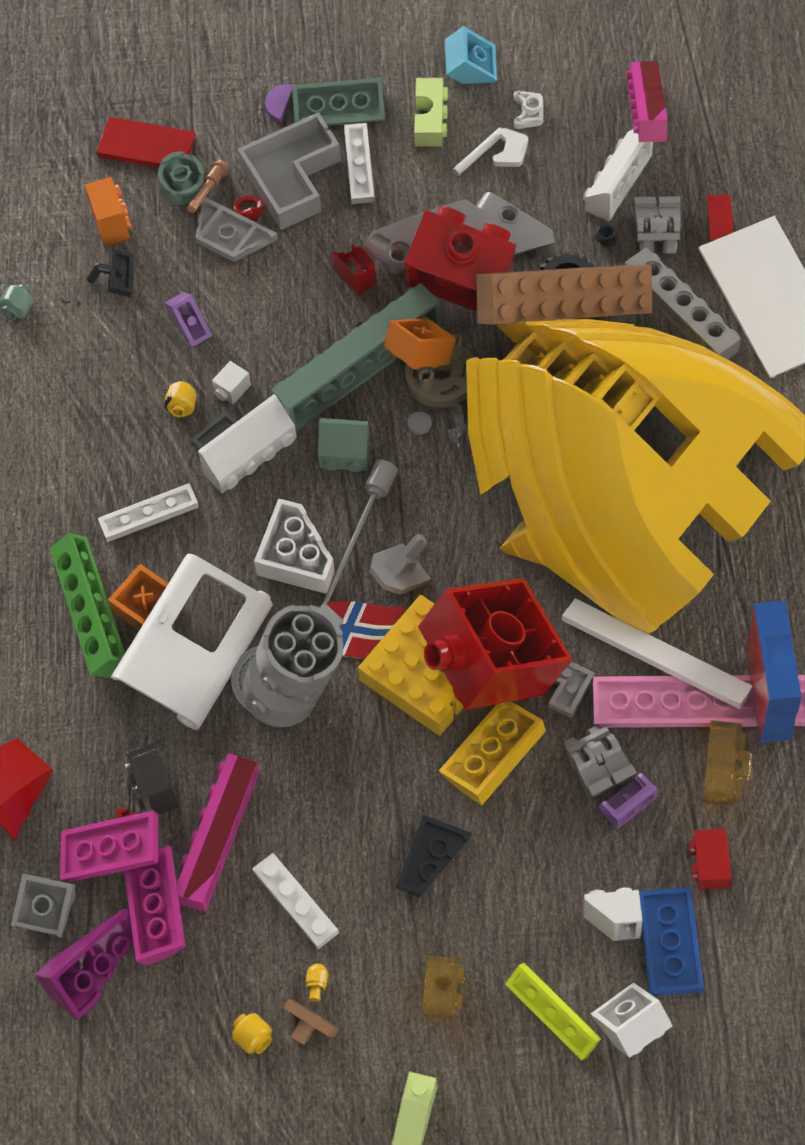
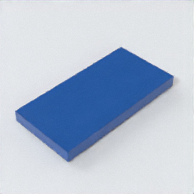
[639,887,704,997]

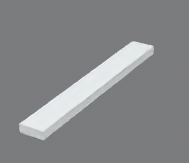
[562,598,753,709]

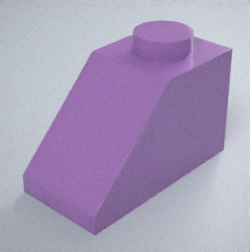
[164,292,212,347]

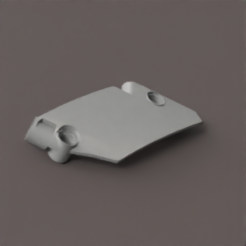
[362,192,555,275]

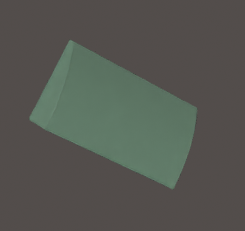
[292,78,385,126]

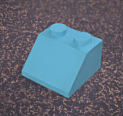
[445,26,497,84]

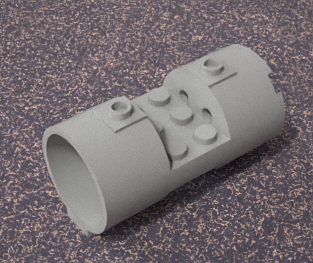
[242,603,344,727]

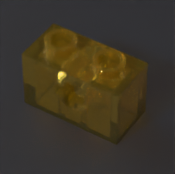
[423,956,465,1019]

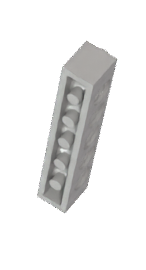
[624,248,741,359]

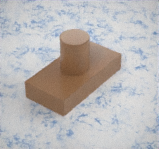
[283,998,339,1045]

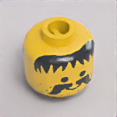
[164,381,197,417]

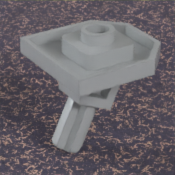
[369,534,431,595]

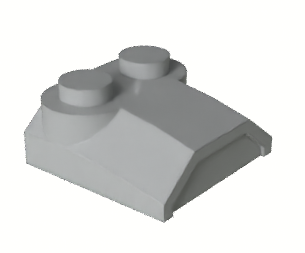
[11,874,76,937]

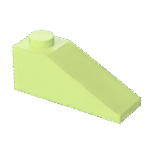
[392,1072,437,1145]

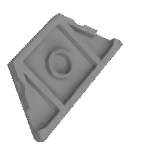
[195,197,278,262]

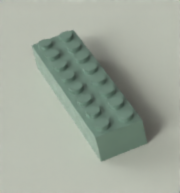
[271,283,441,431]

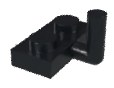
[87,249,134,297]

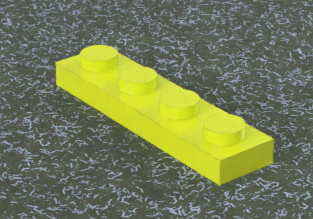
[505,963,601,1060]

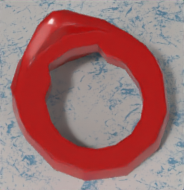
[234,195,264,222]

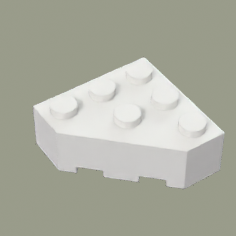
[254,499,335,594]

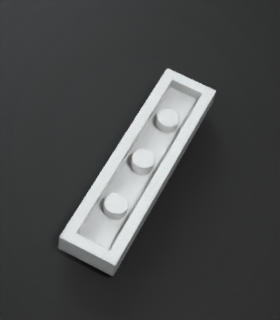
[344,123,375,204]
[98,483,199,542]
[252,853,339,949]

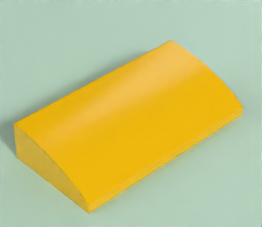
[439,702,546,806]

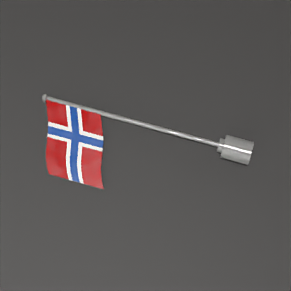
[321,459,407,660]

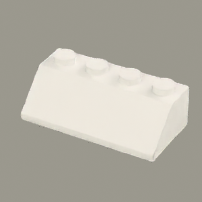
[583,130,653,221]
[198,395,297,494]

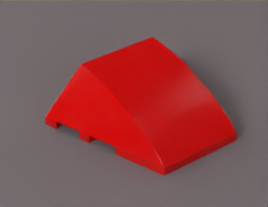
[0,738,53,841]

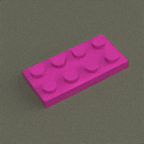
[60,811,158,883]

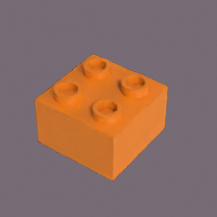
[85,177,132,247]
[384,317,456,369]
[108,564,169,632]

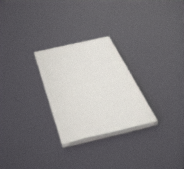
[698,216,805,379]

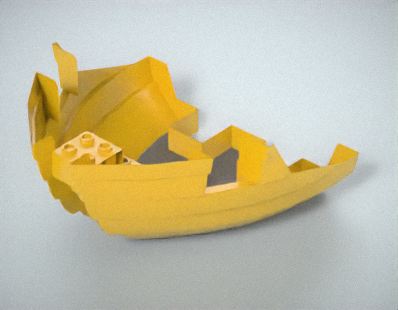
[466,319,805,634]

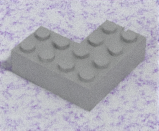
[237,112,341,230]

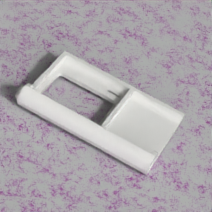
[110,554,273,730]

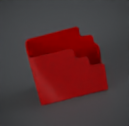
[331,242,377,296]

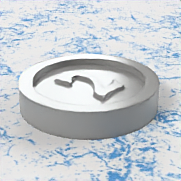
[407,411,432,435]

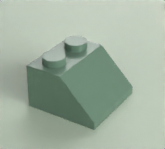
[318,418,371,472]

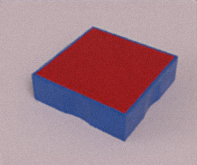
[745,601,802,743]

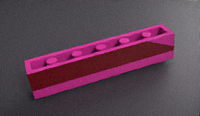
[626,61,667,142]
[176,753,260,912]

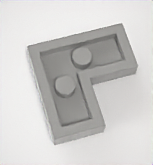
[548,662,595,718]

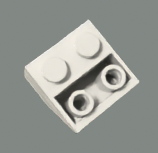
[583,888,642,941]

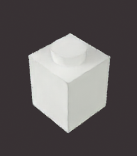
[212,361,251,405]

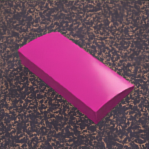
[124,846,185,966]

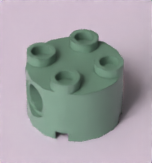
[158,152,204,206]

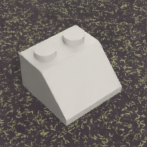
[591,982,673,1058]

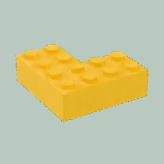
[358,594,464,736]

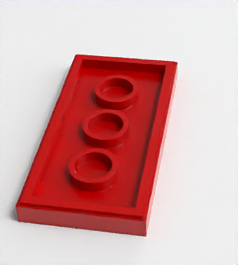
[96,116,196,168]

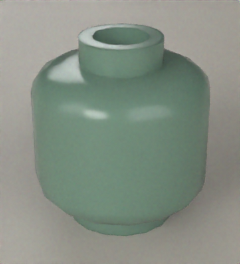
[0,284,34,320]

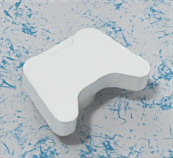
[514,91,543,129]
[493,128,528,167]

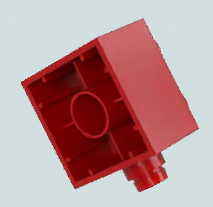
[404,206,516,312]
[418,578,573,710]

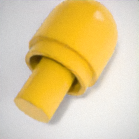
[305,964,328,1002]

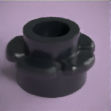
[595,224,618,246]

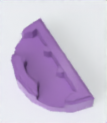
[265,84,294,124]

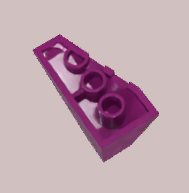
[35,908,133,1020]

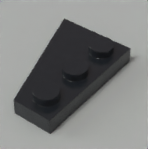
[395,815,473,898]

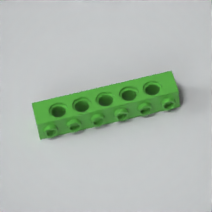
[50,533,125,678]

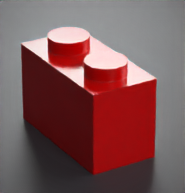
[689,829,731,890]

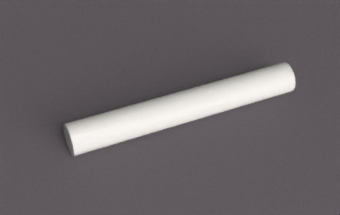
[452,127,502,176]

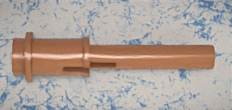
[187,160,228,213]

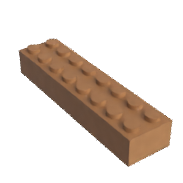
[476,265,652,325]

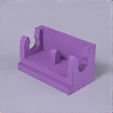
[598,773,658,830]

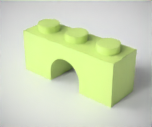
[414,78,448,146]

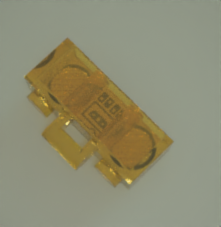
[703,720,753,805]

